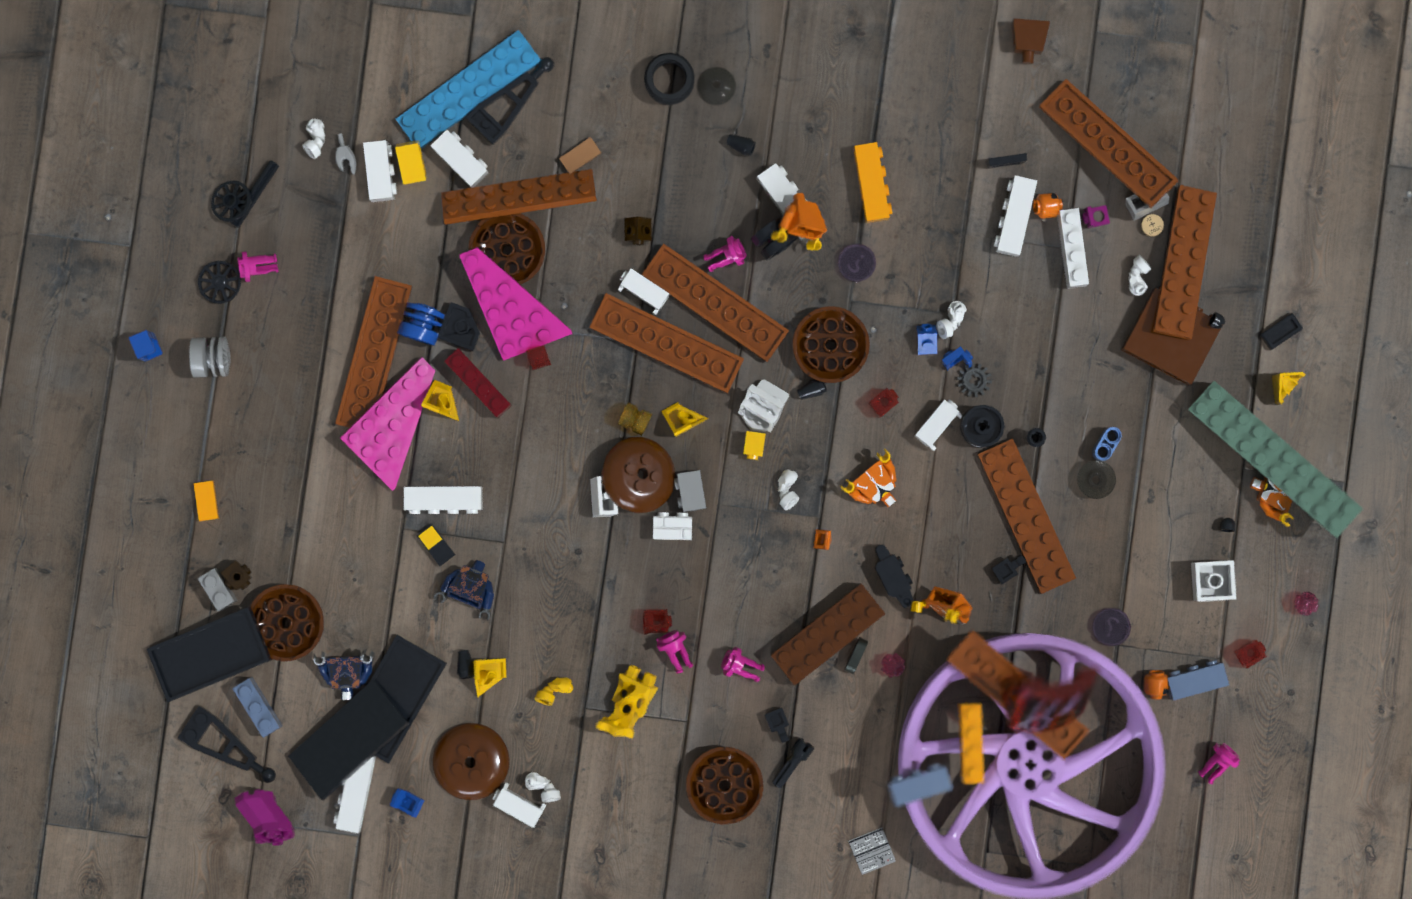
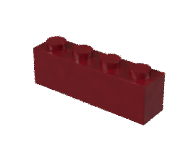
[444,348,512,418]

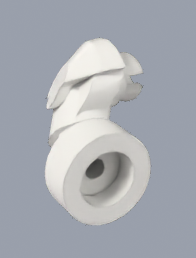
[302,119,325,159]
[1129,255,1152,296]
[936,301,966,339]
[778,469,799,510]
[525,772,561,803]

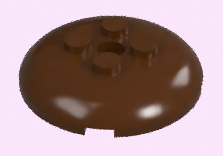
[468,213,545,285]
[793,306,870,383]
[601,437,676,513]
[251,584,324,662]
[433,723,510,800]
[686,747,763,825]

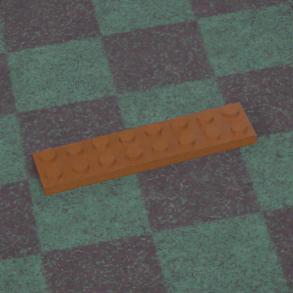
[1039,79,1178,208]
[441,169,597,225]
[1153,185,1217,340]
[642,243,789,362]
[335,276,413,428]
[589,293,744,394]
[977,438,1076,594]
[946,630,1090,760]

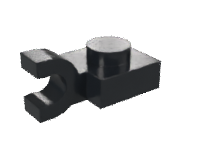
[992,555,1026,584]
[765,708,789,743]

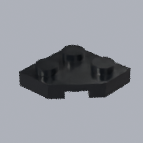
[438,302,480,352]

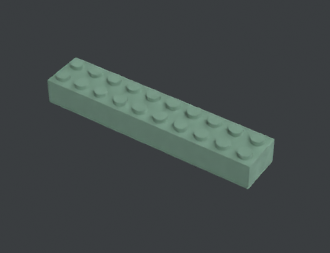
[1188,381,1363,539]

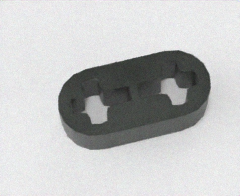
[845,637,868,674]

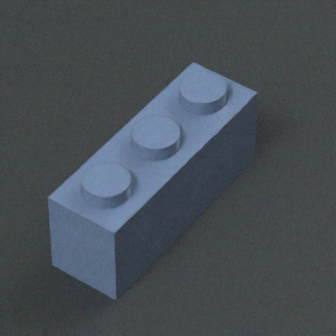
[1167,660,1229,700]
[232,677,283,738]
[887,763,952,807]

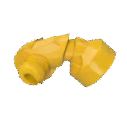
[535,677,573,706]

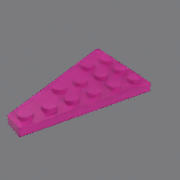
[459,247,573,361]
[339,357,435,491]

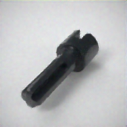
[772,737,815,788]

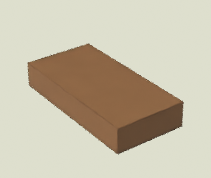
[559,137,601,174]

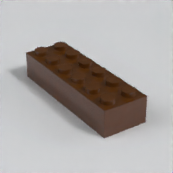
[770,583,885,686]

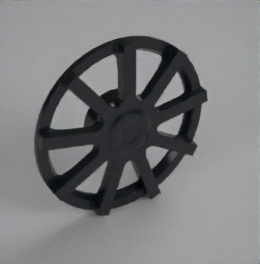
[211,180,252,223]
[198,261,241,304]

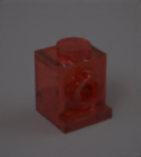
[526,345,551,370]
[868,388,899,418]
[642,609,672,635]
[1233,640,1267,669]

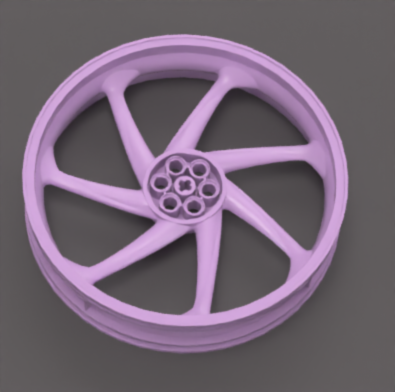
[898,633,1165,899]

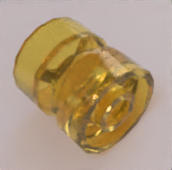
[618,402,652,436]

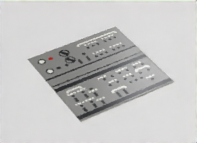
[849,828,896,875]

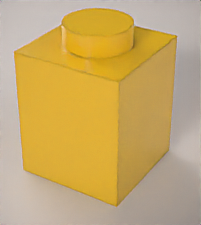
[743,431,766,460]

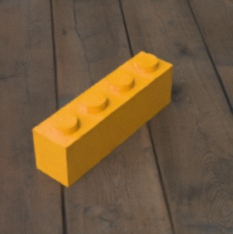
[854,142,892,223]
[958,703,984,784]

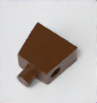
[1011,18,1050,64]

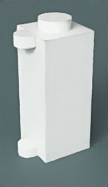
[618,269,670,315]
[914,400,963,451]
[493,783,546,828]

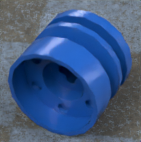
[397,302,445,346]

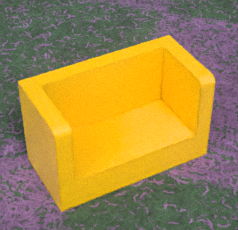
[395,140,427,185]

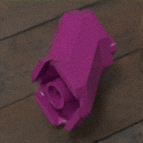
[235,790,295,846]

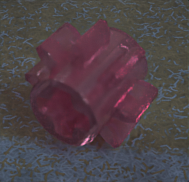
[1294,592,1319,616]
[881,653,905,678]

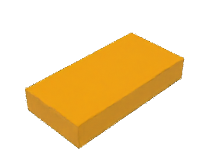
[194,481,219,521]

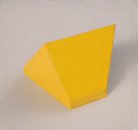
[1272,372,1306,405]
[421,380,459,421]
[661,402,709,437]
[474,658,506,698]

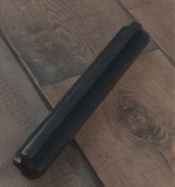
[230,160,279,228]

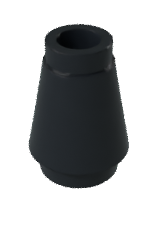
[726,134,756,156]
[797,379,827,400]
[1027,428,1046,447]
[457,650,474,679]

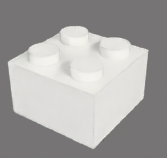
[1191,561,1236,601]

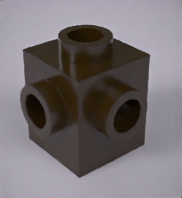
[624,216,652,246]
[221,560,252,591]

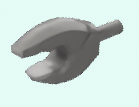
[335,133,356,174]

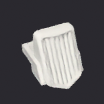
[738,380,789,433]

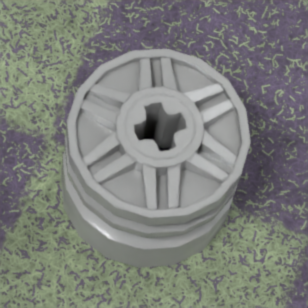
[189,336,231,378]

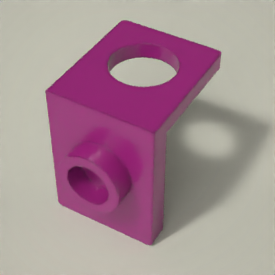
[1082,205,1110,229]

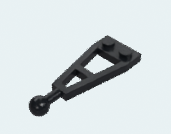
[466,57,554,145]
[178,705,276,783]

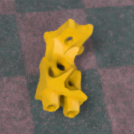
[596,665,658,738]

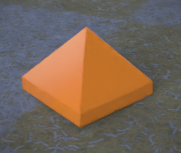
[814,529,832,550]

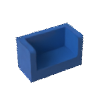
[129,330,163,362]

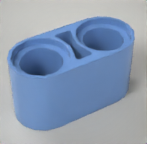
[1092,427,1122,461]

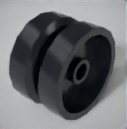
[751,214,800,261]
[960,405,1005,448]

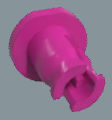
[703,236,747,272]
[237,251,279,282]
[656,630,693,673]
[721,647,765,682]
[1198,743,1240,785]

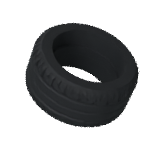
[644,53,694,105]

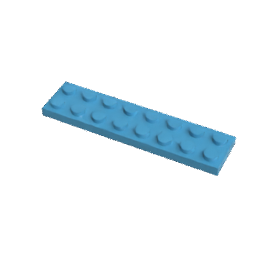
[396,30,541,149]

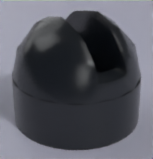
[1209,312,1225,329]
[1220,518,1236,532]

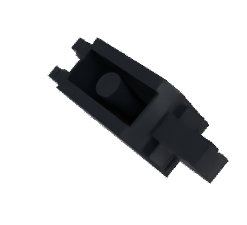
[875,544,914,608]

